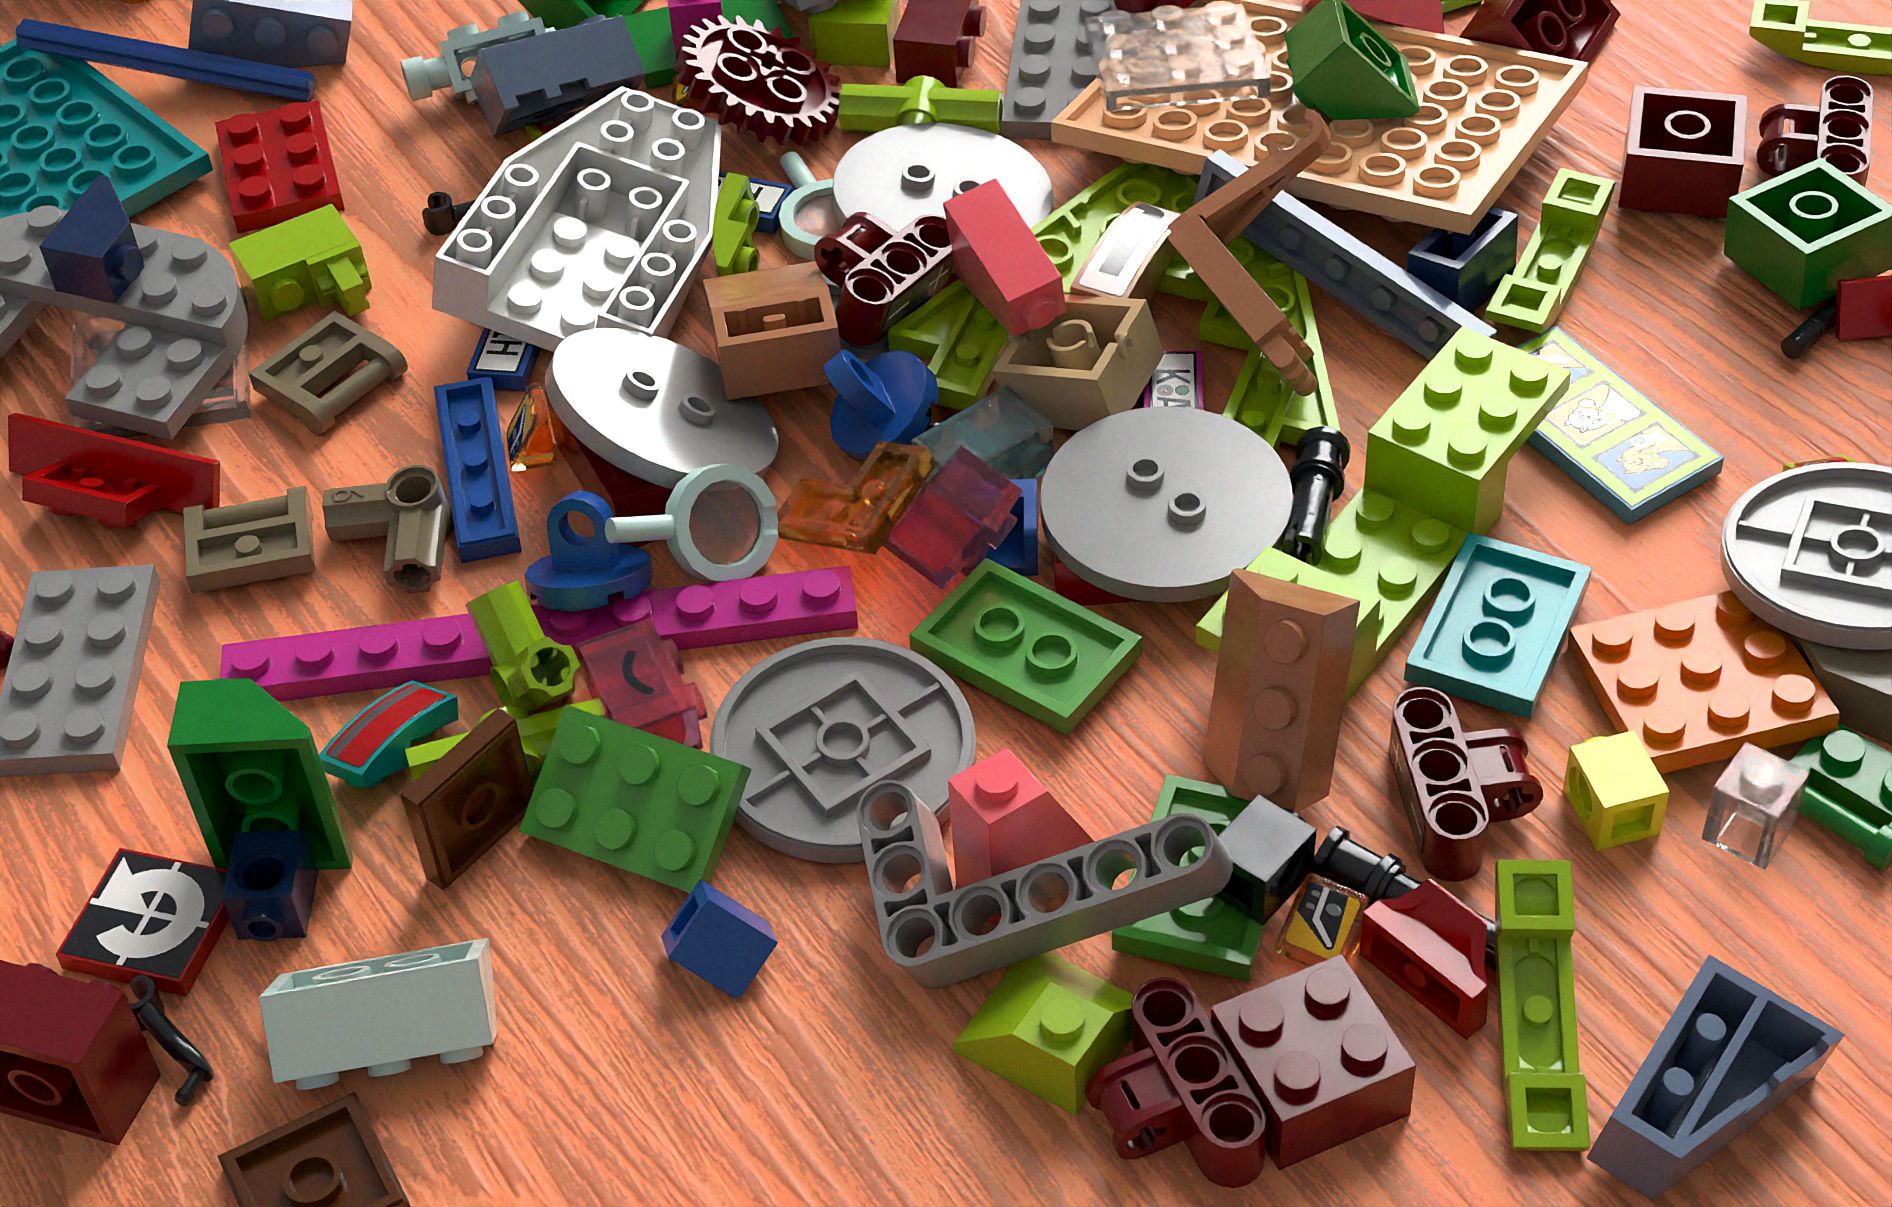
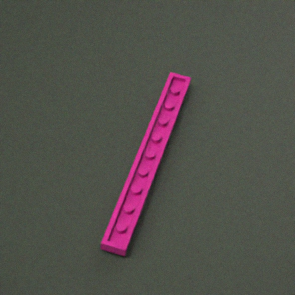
[220,565,858,702]

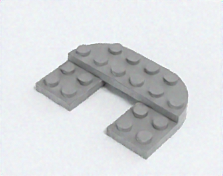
[0,205,248,440]

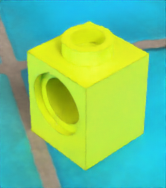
[1563,730,1670,851]

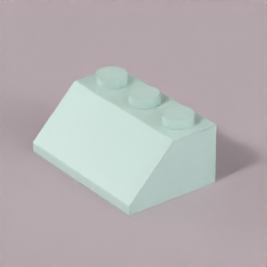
[259,938,498,1090]

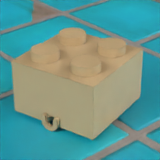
[992,294,1165,430]

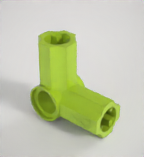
[465,580,581,714]

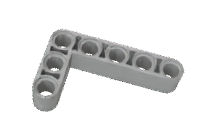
[857,779,1233,988]

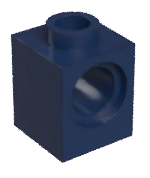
[222,830,318,942]

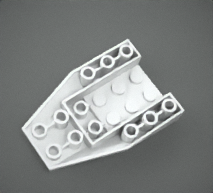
[432,86,722,352]

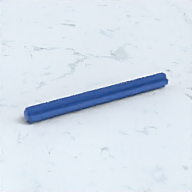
[15,19,315,102]

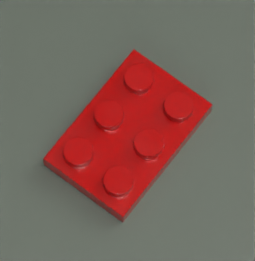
[215,100,345,233]

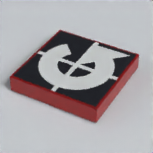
[55,848,230,996]

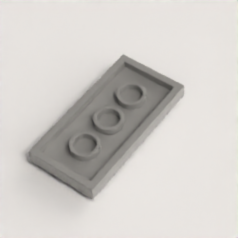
[1001,0,1122,140]
[0,564,160,777]

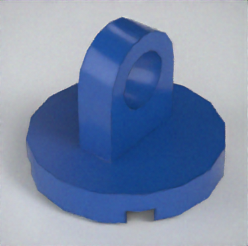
[823,349,939,463]
[525,490,653,611]

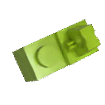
[228,204,372,322]

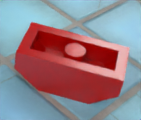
[1359,879,1488,1040]

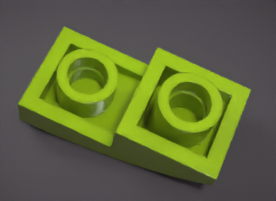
[712,172,760,277]

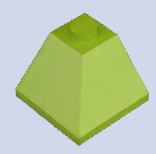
[953,952,1133,1116]

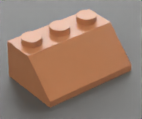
[1203,568,1360,813]

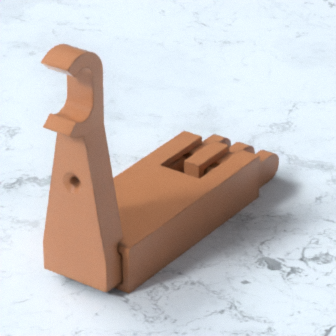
[1167,109,1332,397]

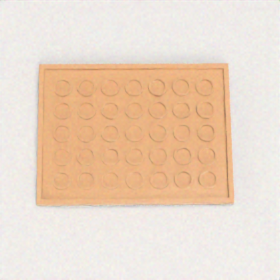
[1051,0,1588,235]

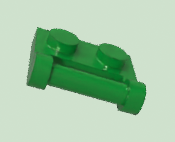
[1770,723,1892,871]

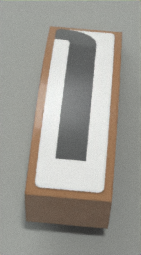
[1070,201,1182,305]

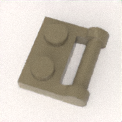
[249,311,408,435]
[183,485,316,594]

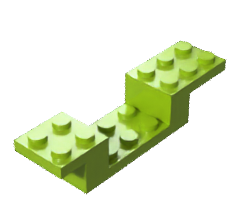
[1196,326,1571,705]

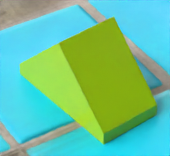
[808,0,901,67]

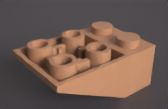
[703,261,841,401]

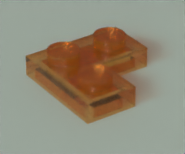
[777,441,936,555]

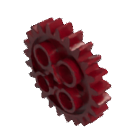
[674,15,841,146]

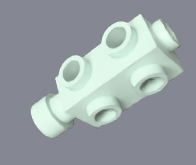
[400,11,556,104]

